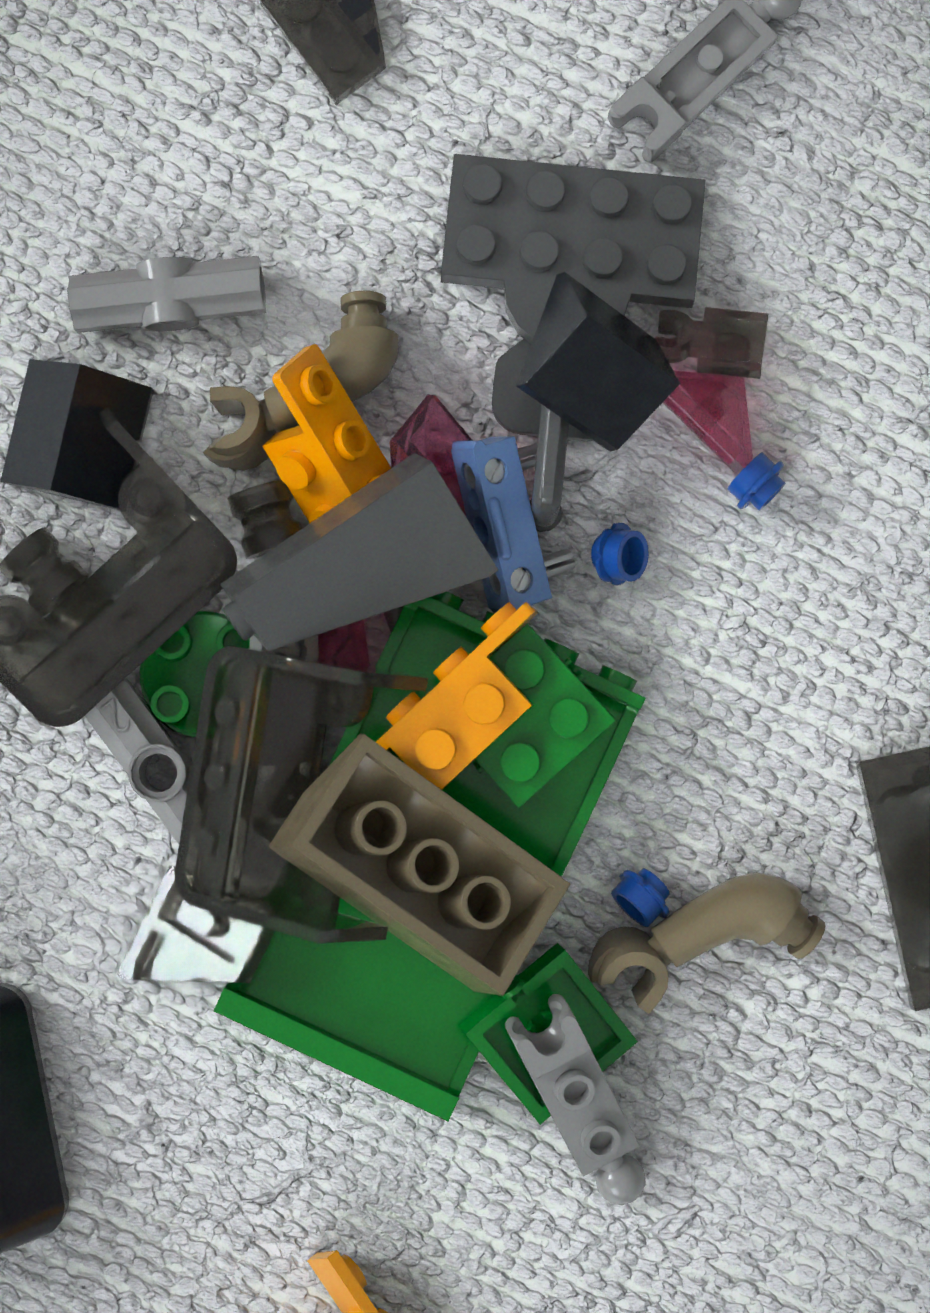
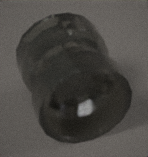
[227,480,303,560]
[0,527,89,616]

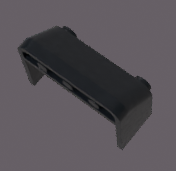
[0,983,69,1254]

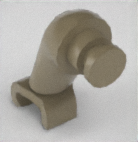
[203,291,399,471]
[588,872,826,1014]

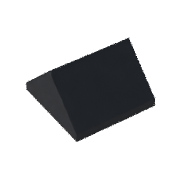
[516,272,680,451]
[0,359,154,511]

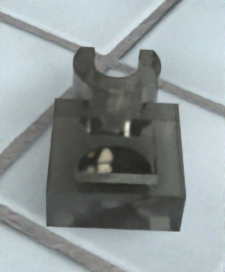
[655,307,769,379]

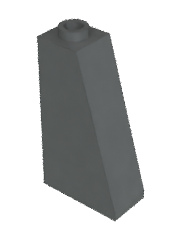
[220,453,498,651]

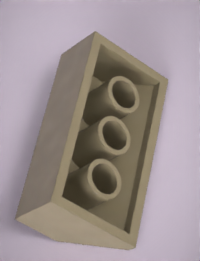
[268,734,570,996]

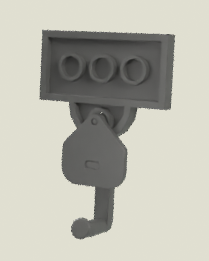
[441,154,706,532]

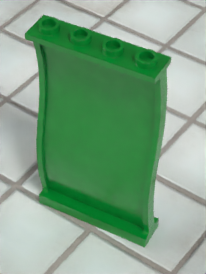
[214,591,646,1121]

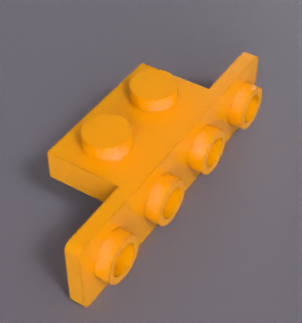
[262,344,391,524]
[366,602,538,790]

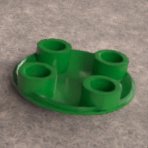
[139,611,251,738]

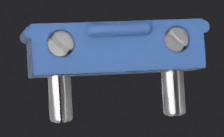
[451,436,576,613]

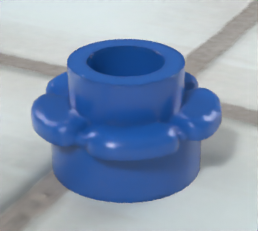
[727,452,786,511]
[591,523,649,585]
[611,868,670,927]

